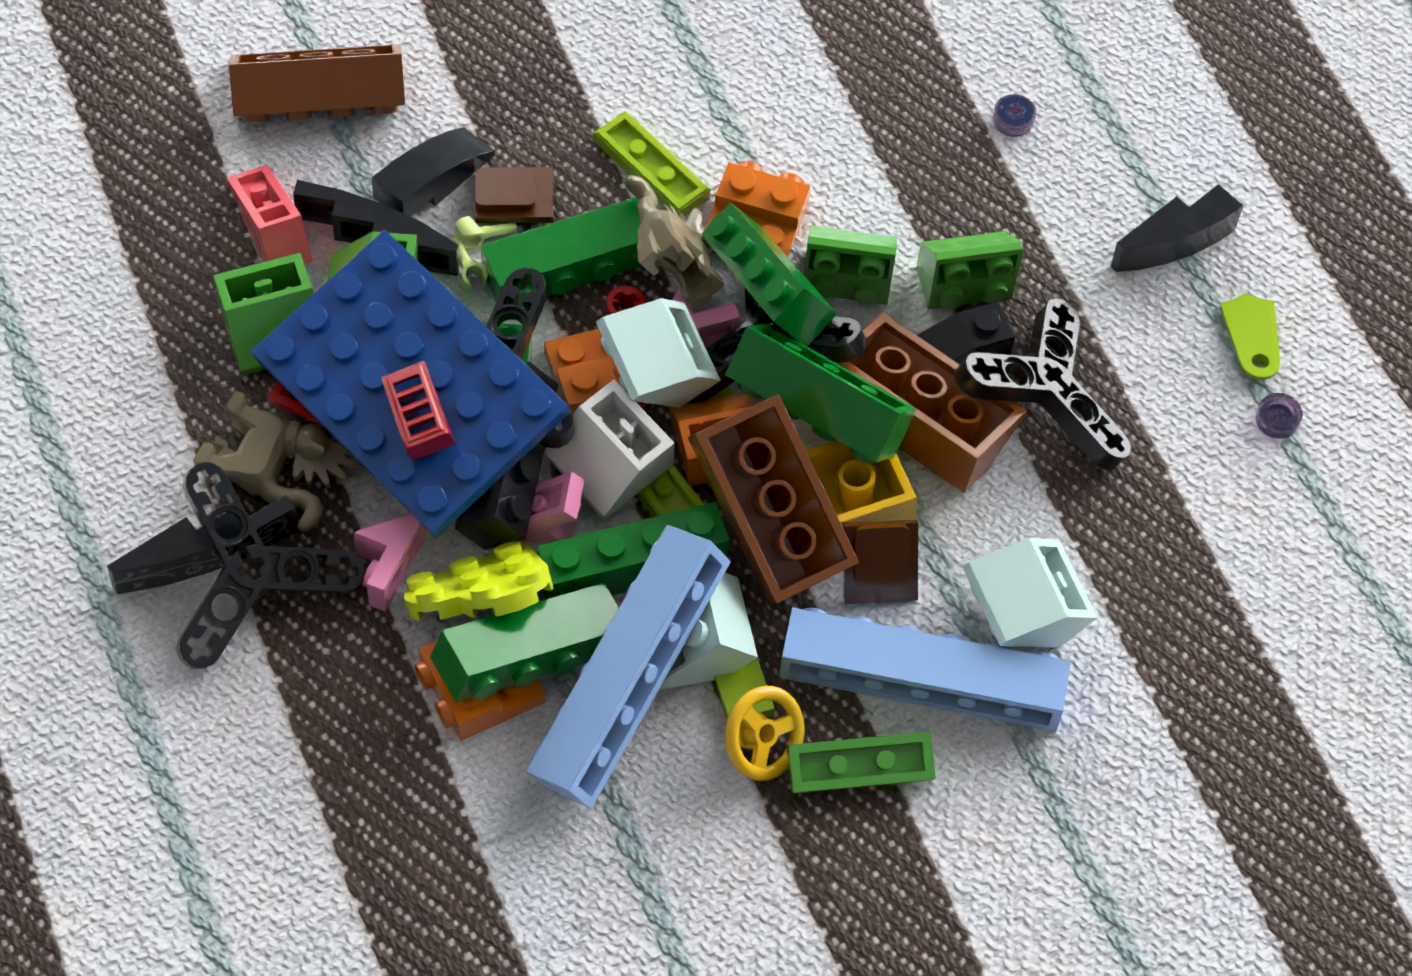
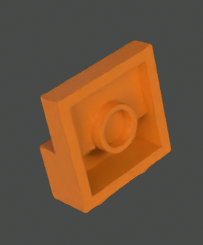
[706,161,811,258]
[544,329,651,414]
[414,640,546,741]

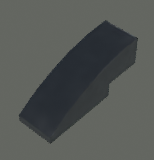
[371,127,495,217]
[1110,184,1244,272]

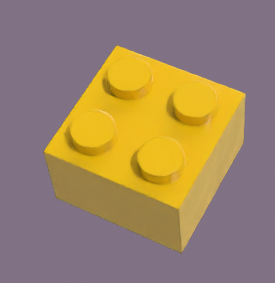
[806,440,917,527]

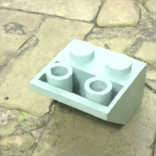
[596,298,721,408]
[963,538,1097,648]
[659,573,758,690]

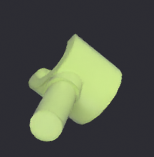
[453,216,517,251]
[452,237,488,292]

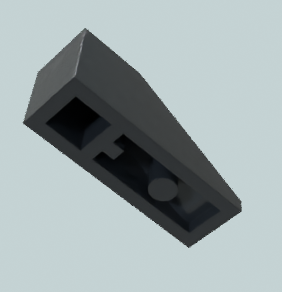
[917,301,1015,365]

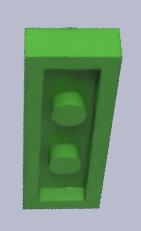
[786,732,936,794]

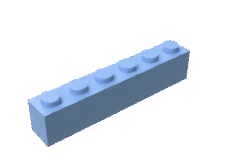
[526,525,731,809]
[779,607,1071,732]

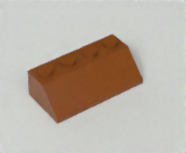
[229,44,405,123]
[835,313,1027,493]
[687,394,860,604]

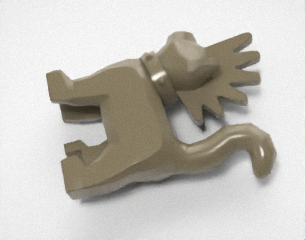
[624,175,724,310]
[193,391,358,531]

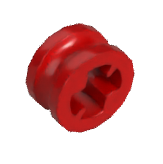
[606,286,645,316]

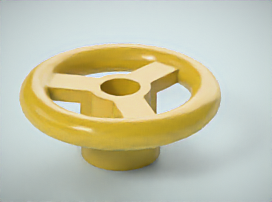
[725,686,805,781]

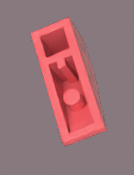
[227,165,313,264]

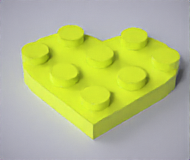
[404,541,554,620]

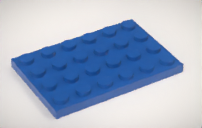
[250,229,571,539]

